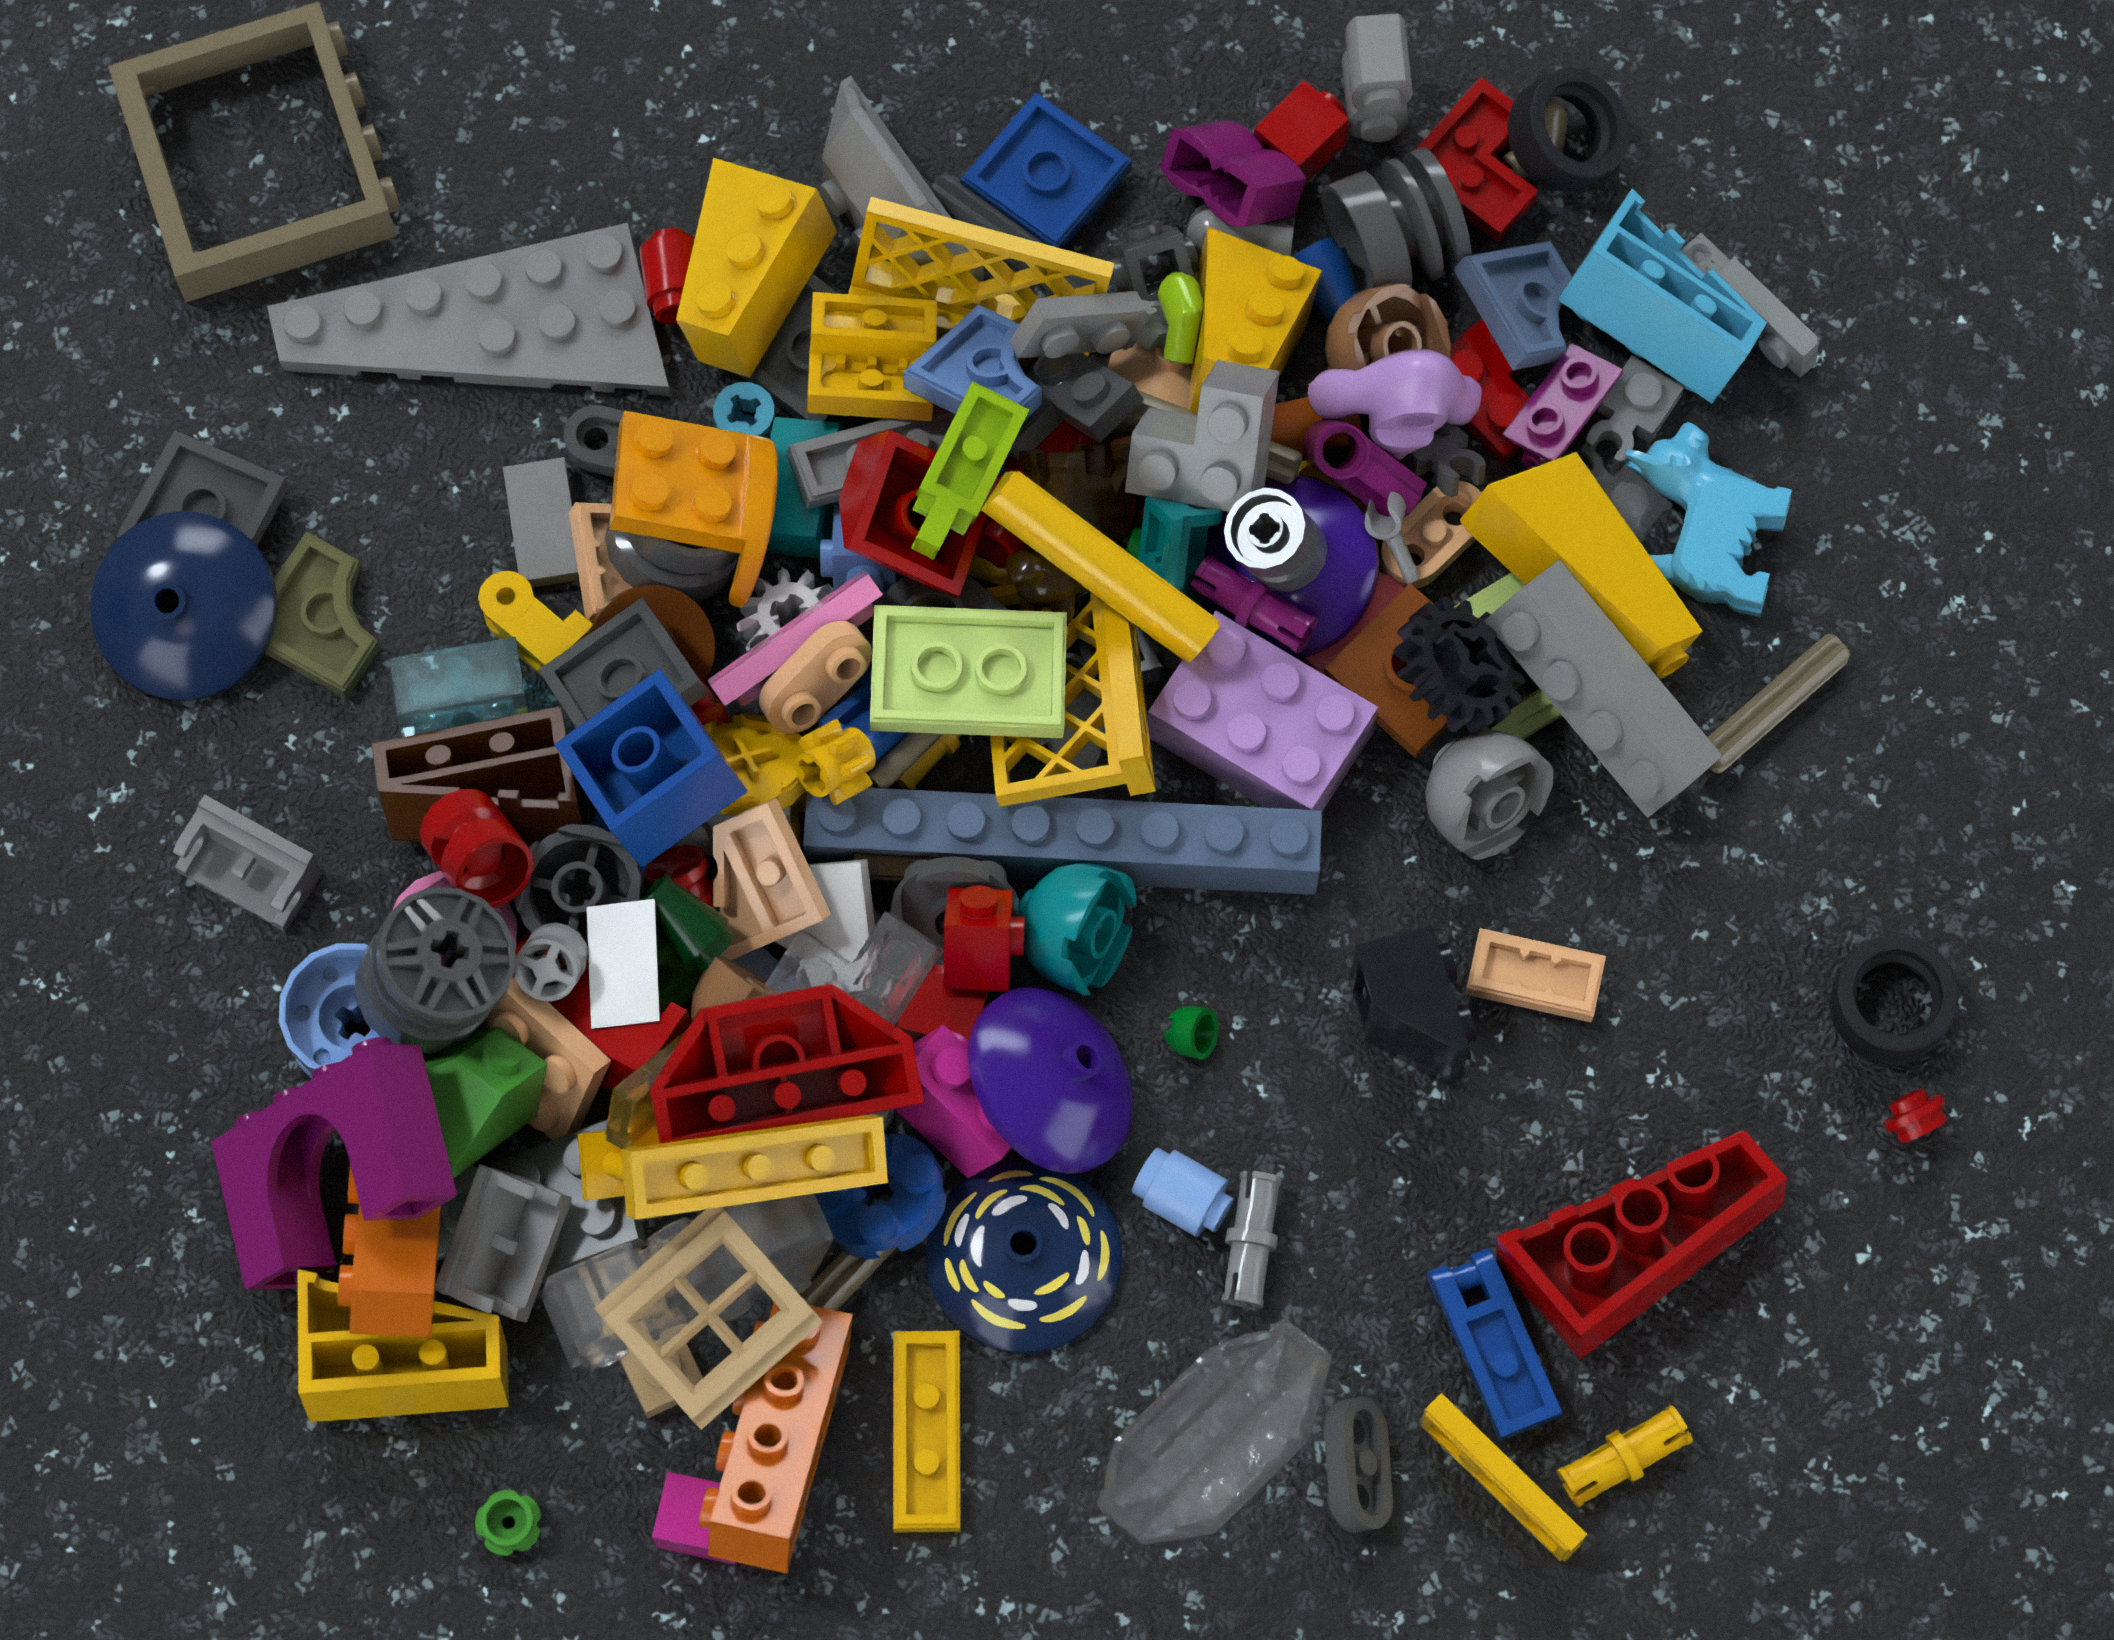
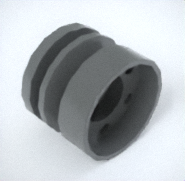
[1322,147,1472,292]
[355,887,516,1054]

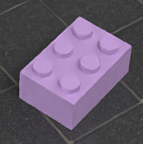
[1148,611,1379,811]

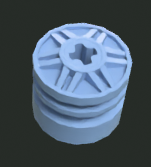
[279,943,380,1079]

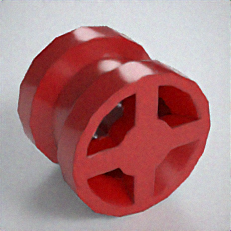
[644,845,716,909]

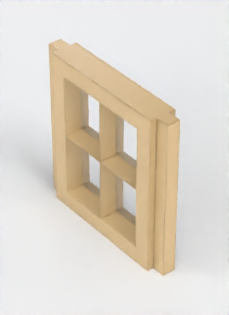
[594,1207,823,1430]

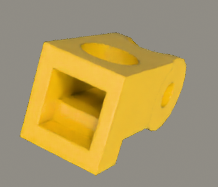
[478,571,593,677]

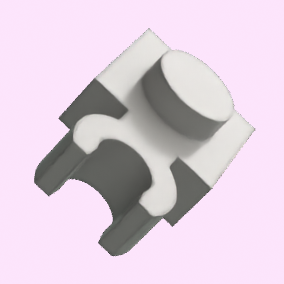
[1584,355,1685,471]

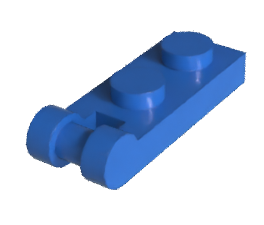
[1427,1248,1562,1442]

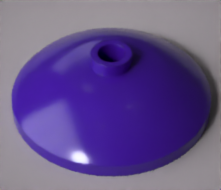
[1199,476,1379,659]
[968,987,1133,1173]

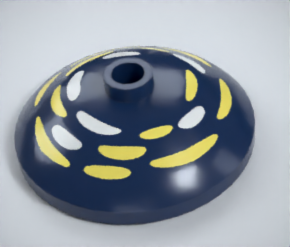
[926,1159,1122,1354]

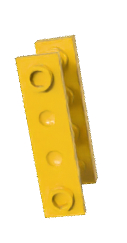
[577,1114,888,1220]

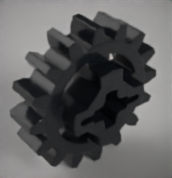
[1394,597,1525,735]

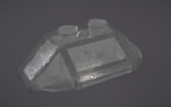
[1097,1319,1332,1545]

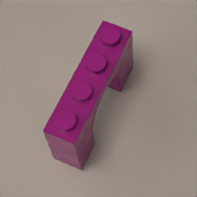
[211,1037,457,1290]

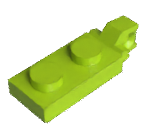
[911,381,1029,560]

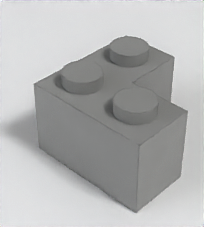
[1125,360,1280,512]

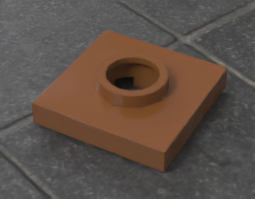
[1323,583,1448,758]

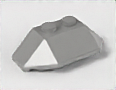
[819,76,984,282]

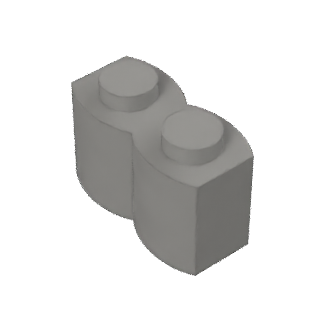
[1342,14,1413,142]

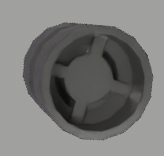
[1224,488,1327,592]

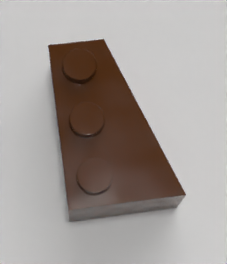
[371,706,585,847]

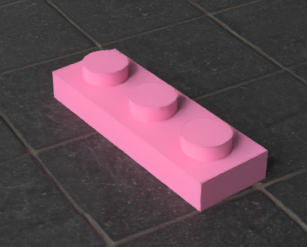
[707,570,883,707]

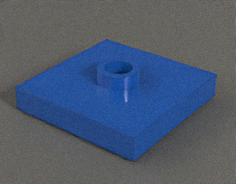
[960,93,1132,249]

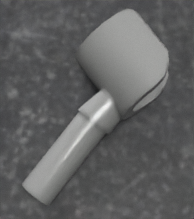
[1364,492,1420,584]

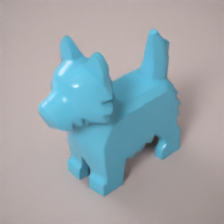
[1624,422,1792,618]

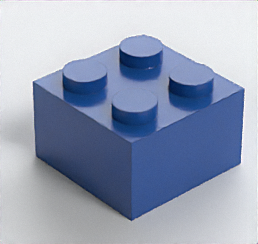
[554,669,748,867]

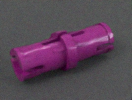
[1189,554,1318,654]

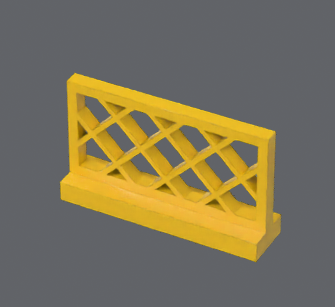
[848,197,1115,368]
[985,583,1156,807]

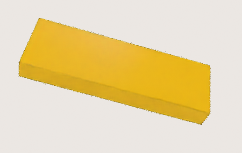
[893,1331,961,1532]
[1421,1393,1587,1562]

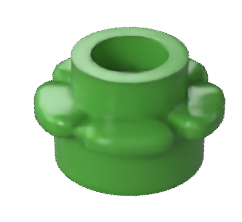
[475,1490,541,1556]

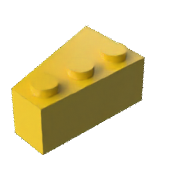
[676,158,837,378]
[1189,226,1322,414]
[298,1269,509,1422]

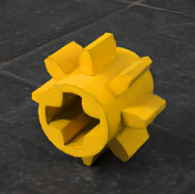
[795,719,876,805]

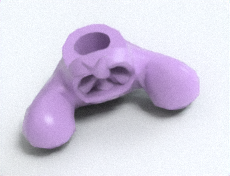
[1307,349,1482,460]

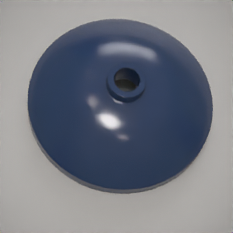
[90,511,277,701]

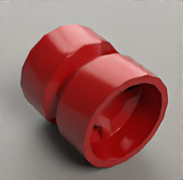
[419,789,534,908]

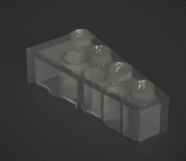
[541,1194,834,1368]

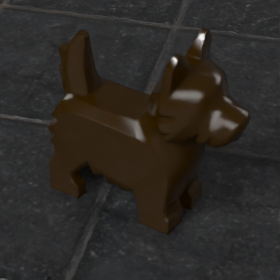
[1005,443,1137,626]

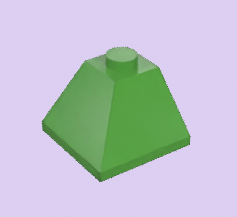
[423,1027,548,1178]

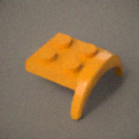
[609,410,778,607]

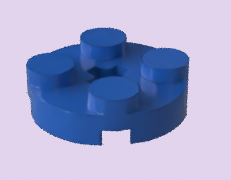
[811,1132,947,1259]

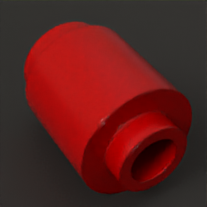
[639,228,695,325]

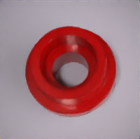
[1883,1088,1947,1144]

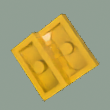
[806,292,937,421]

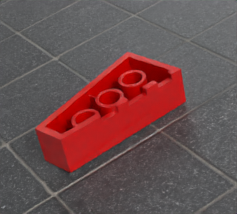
[1496,1130,1787,1360]

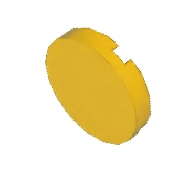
[704,713,806,816]

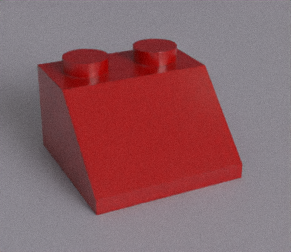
[838,429,998,598]

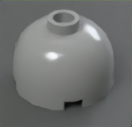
[1425,729,1553,860]

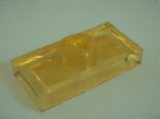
[605,1030,686,1149]

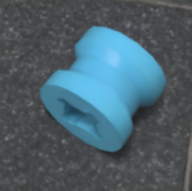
[713,382,775,439]

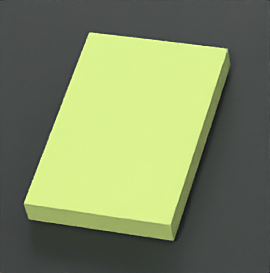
[869,605,1067,738]

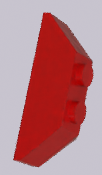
[649,983,924,1144]

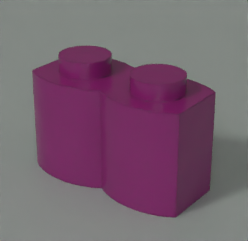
[1160,120,1306,227]

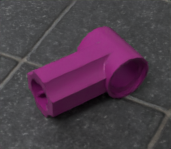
[1302,419,1428,518]

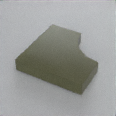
[265,531,381,699]

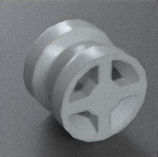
[514,923,589,1002]

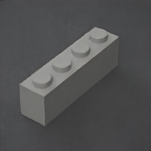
[1484,559,1723,818]

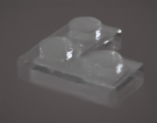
[765,912,944,1026]

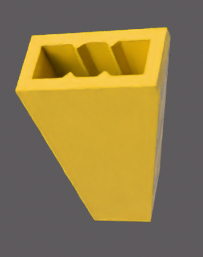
[1460,452,1703,679]

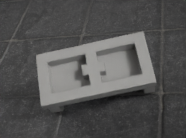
[173,795,323,932]
[435,1164,572,1323]

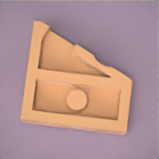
[713,797,832,960]

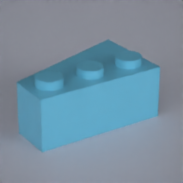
[1558,188,1767,403]

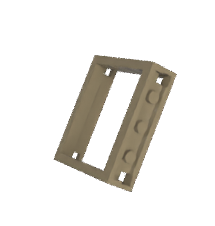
[108,1,401,303]

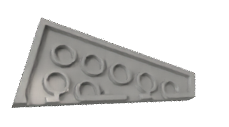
[267,223,670,396]

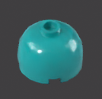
[1019,863,1137,996]

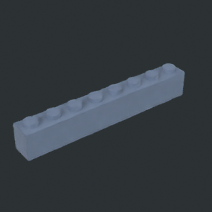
[803,788,1322,895]

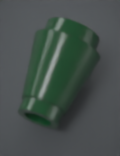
[640,874,734,971]

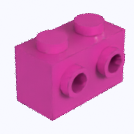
[895,1024,1011,1178]

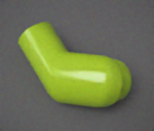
[1158,272,1204,364]

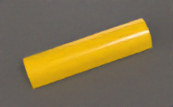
[981,471,1221,663]

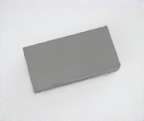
[503,457,579,588]

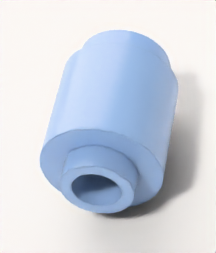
[1132,1147,1234,1237]

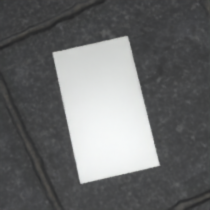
[587,899,660,1029]

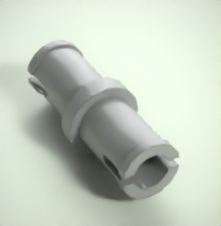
[1221,1171,1282,1309]

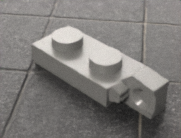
[1681,233,1819,378]
[1010,291,1168,358]

